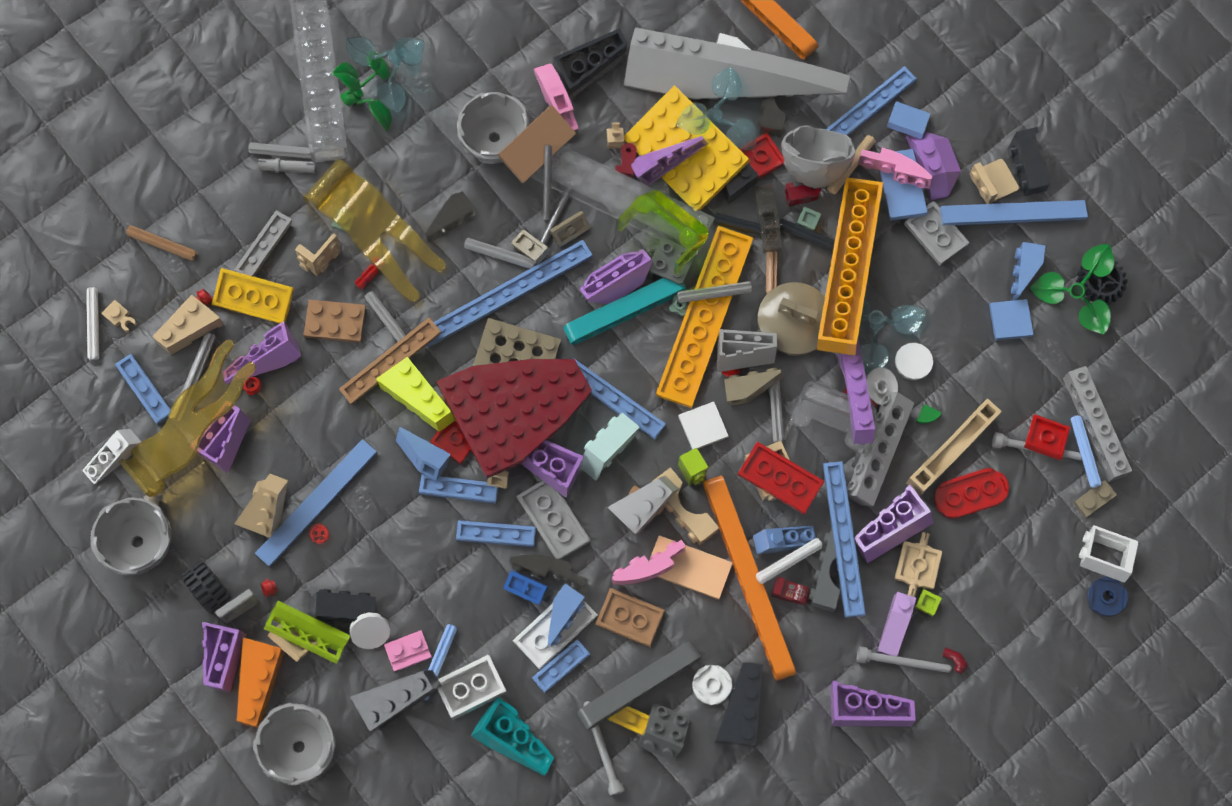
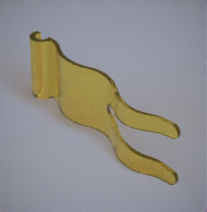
[303,159,445,302]
[119,340,256,497]

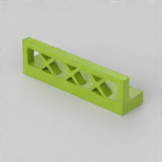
[264,601,350,664]

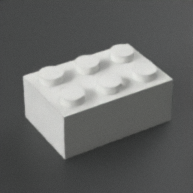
[438,655,507,720]

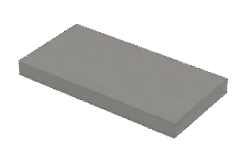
[517,480,591,562]

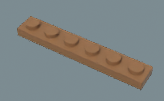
[339,318,442,404]

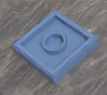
[887,101,930,139]
[989,299,1033,340]

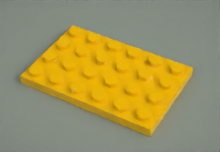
[624,85,750,213]

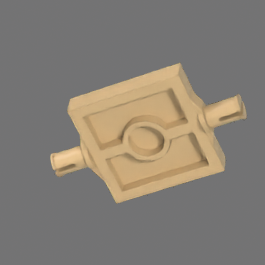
[894,532,942,597]

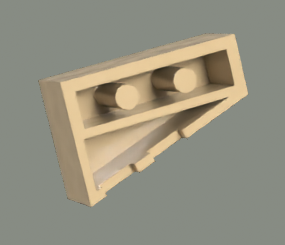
[152,295,224,355]
[235,474,288,538]

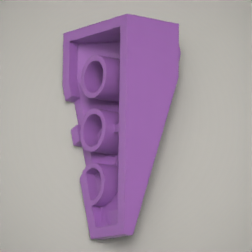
[223,321,301,384]

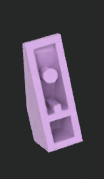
[877,592,916,656]

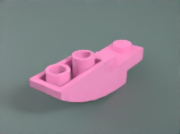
[534,63,579,131]
[859,148,932,189]
[612,540,686,585]

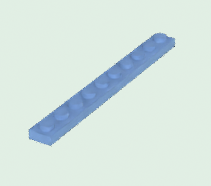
[428,240,592,348]

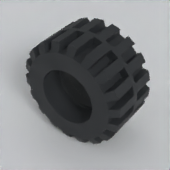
[182,561,232,615]

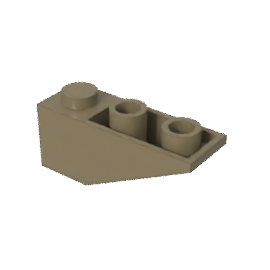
[724,368,783,406]

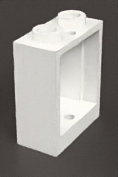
[1079,525,1138,583]

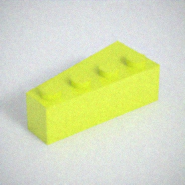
[376,357,455,432]

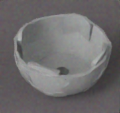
[457,92,529,164]
[781,125,856,188]
[91,498,171,575]
[253,703,336,785]

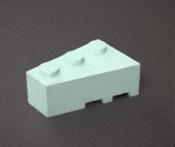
[581,413,640,481]

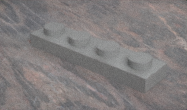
[234,210,293,277]

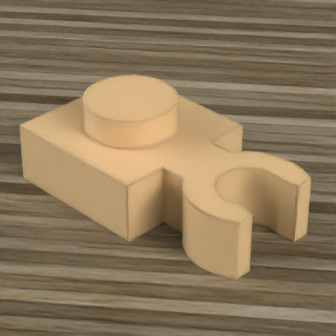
[101,300,137,333]

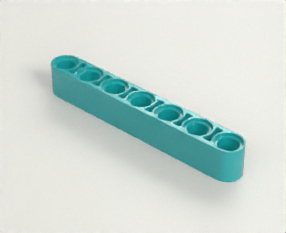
[563,278,687,345]

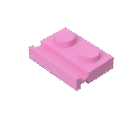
[384,630,432,673]

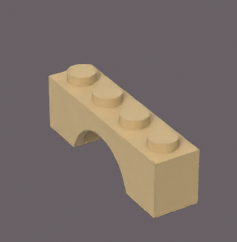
[652,467,719,546]

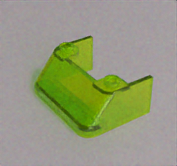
[618,190,709,275]

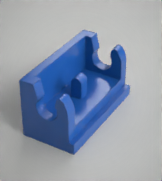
[503,570,549,605]

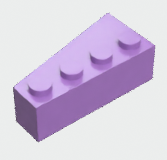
[522,440,584,498]
[830,681,915,726]

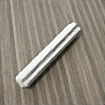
[87,287,99,360]
[756,538,822,584]

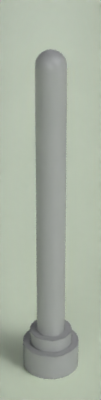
[992,432,1082,461]
[856,646,952,673]
[584,701,625,796]

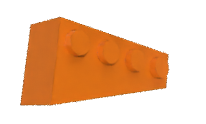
[237,638,285,728]

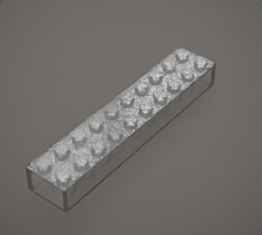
[290,0,350,163]
[531,146,715,257]

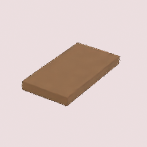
[497,105,576,183]

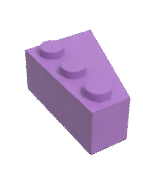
[191,401,251,474]
[202,622,247,693]

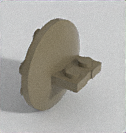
[757,282,825,356]

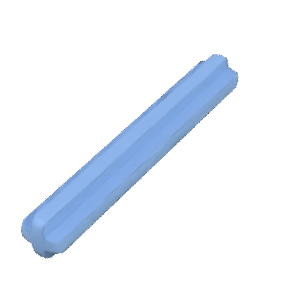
[1070,415,1101,488]
[424,624,457,700]

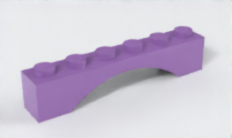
[838,339,875,444]

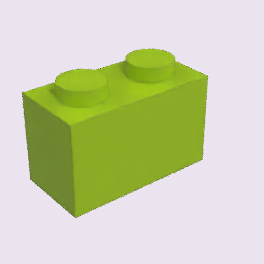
[678,447,708,486]

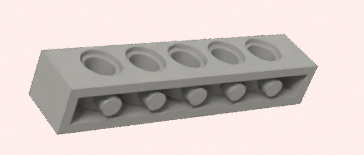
[1063,366,1132,483]
[847,392,914,506]

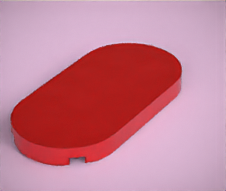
[934,468,1009,519]

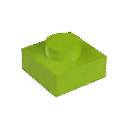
[915,589,942,617]

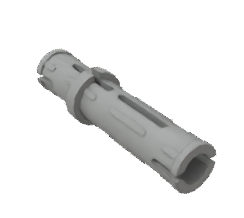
[258,158,316,174]

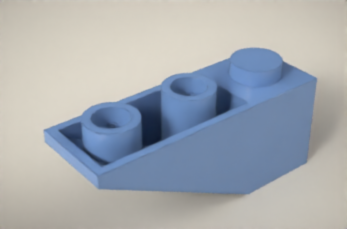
[1011,242,1045,301]
[396,427,450,481]
[753,526,816,554]
[547,584,585,648]

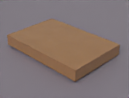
[595,588,665,647]

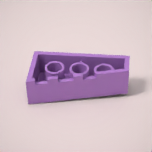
[854,485,934,563]

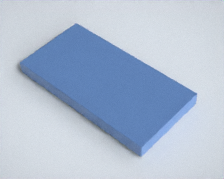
[879,149,928,221]

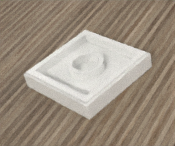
[678,402,728,449]

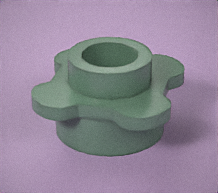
[669,295,690,316]

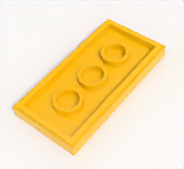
[212,268,295,323]

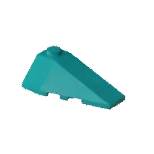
[471,697,554,776]

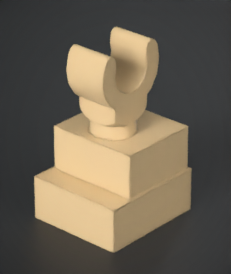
[607,123,624,149]
[487,471,509,489]

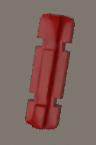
[354,257,385,290]

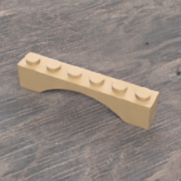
[906,398,1002,496]

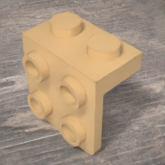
[970,159,1019,204]
[295,234,341,276]

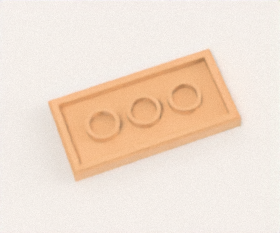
[649,535,732,600]

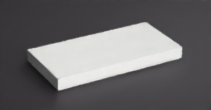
[513,587,598,670]

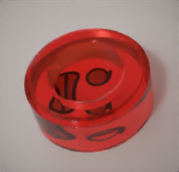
[309,523,329,544]

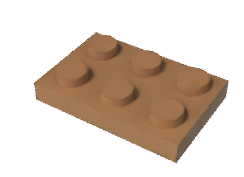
[304,300,366,343]

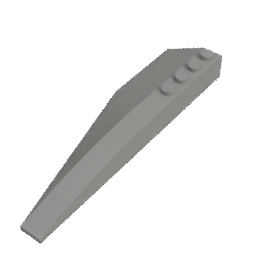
[624,28,850,100]

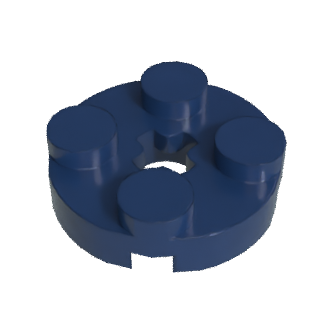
[1087,577,1128,617]

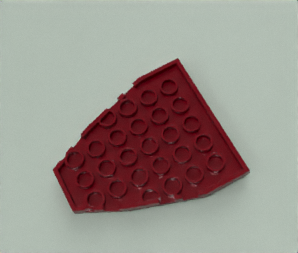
[436,359,592,479]

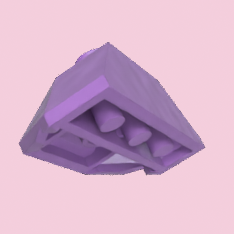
[906,131,961,202]
[580,249,653,304]

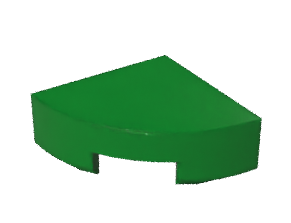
[916,404,942,424]

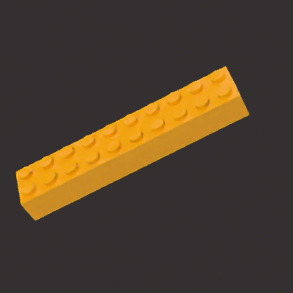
[817,177,883,355]

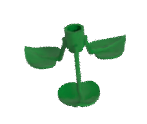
[332,51,392,132]
[1030,244,1115,334]

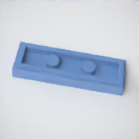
[532,639,590,694]

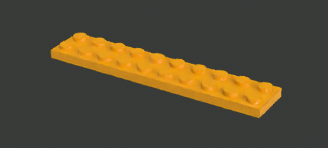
[656,226,753,408]

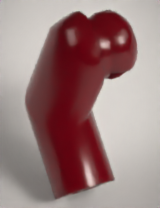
[942,647,967,674]

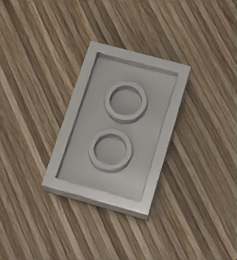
[904,201,969,266]

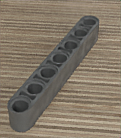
[577,641,702,730]

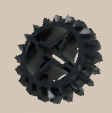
[1076,261,1128,305]

